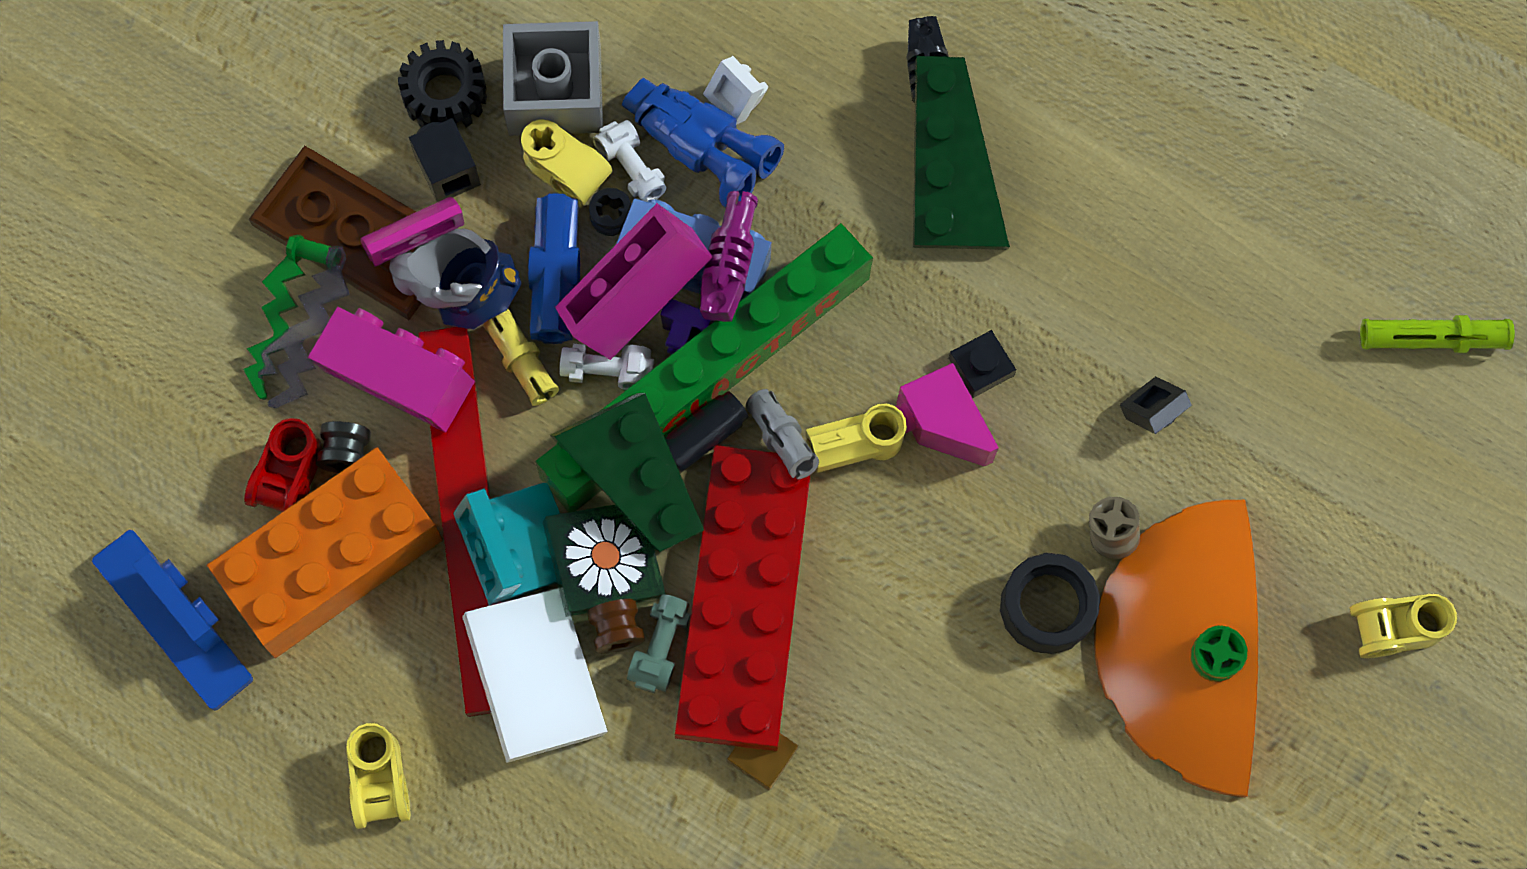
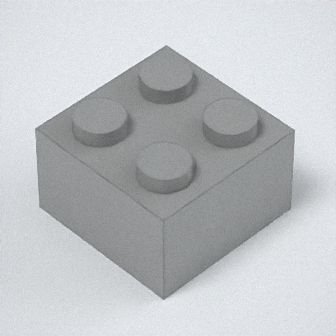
[503,21,603,136]

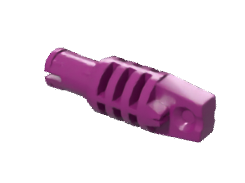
[700,191,758,322]

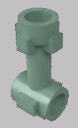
[627,594,690,693]

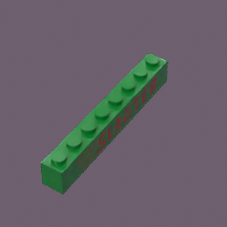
[535,223,873,515]

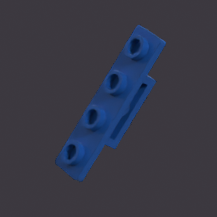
[92,530,253,711]

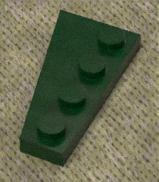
[913,56,1010,250]

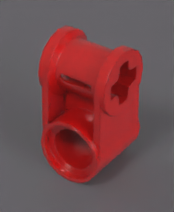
[244,418,323,512]

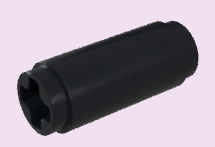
[664,391,749,474]

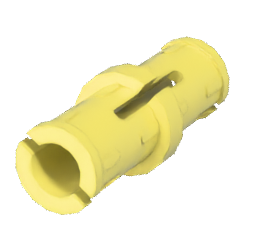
[483,309,559,406]

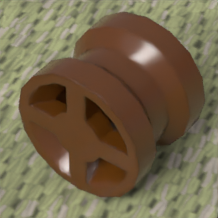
[587,599,645,654]

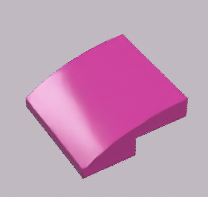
[360,196,464,267]

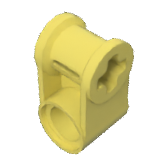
[521,119,613,208]
[1349,594,1457,658]
[346,723,411,829]

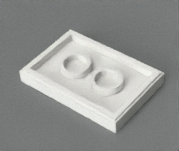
[463,588,608,763]

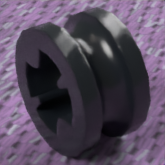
[589,187,631,236]

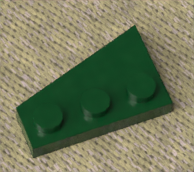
[550,392,704,552]

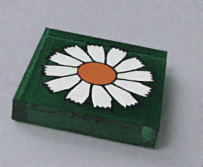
[543,505,666,617]

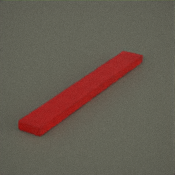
[418,327,504,717]

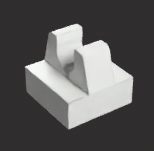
[703,56,768,125]

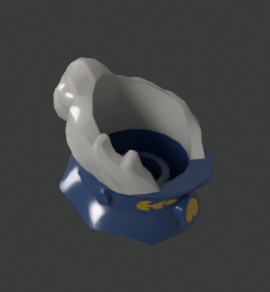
[389,228,521,330]

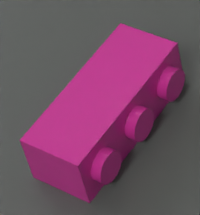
[555,203,713,360]
[308,306,475,433]

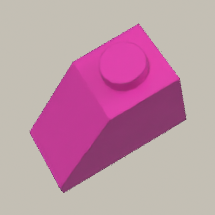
[895,363,999,466]

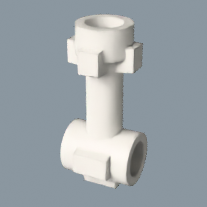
[593,120,667,202]
[560,343,654,390]

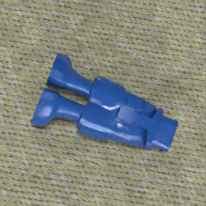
[622,78,784,208]

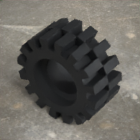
[398,40,487,128]

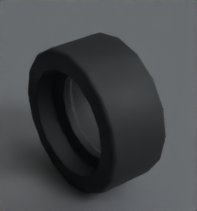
[1000,553,1100,654]

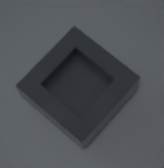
[948,330,1017,398]
[1120,376,1192,434]

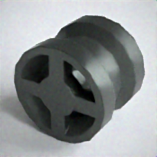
[316,421,371,473]

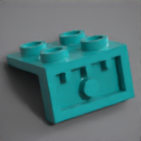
[453,483,574,606]

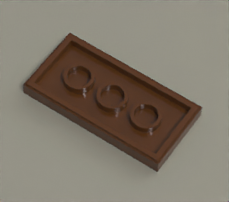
[249,145,422,320]

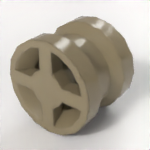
[1089,497,1140,559]

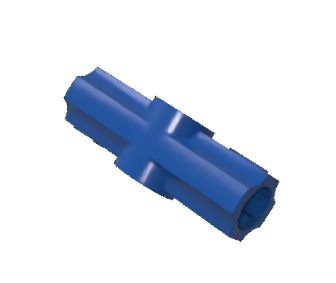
[528,193,580,344]

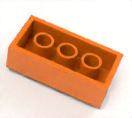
[207,447,443,659]

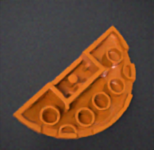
[1094,500,1258,798]

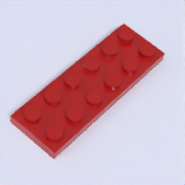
[675,445,810,751]

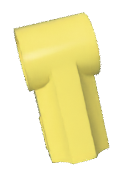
[805,403,907,473]

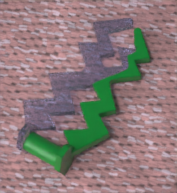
[243,235,350,408]

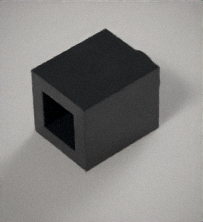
[409,118,481,202]

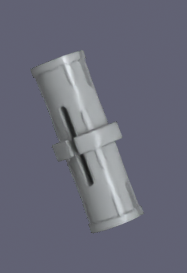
[746,389,819,479]

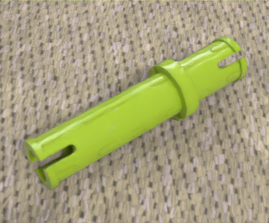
[1360,315,1515,353]

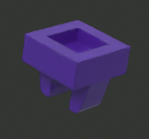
[660,299,714,354]

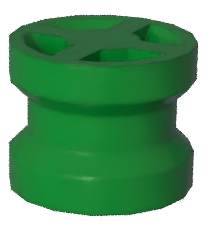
[1190,625,1248,682]

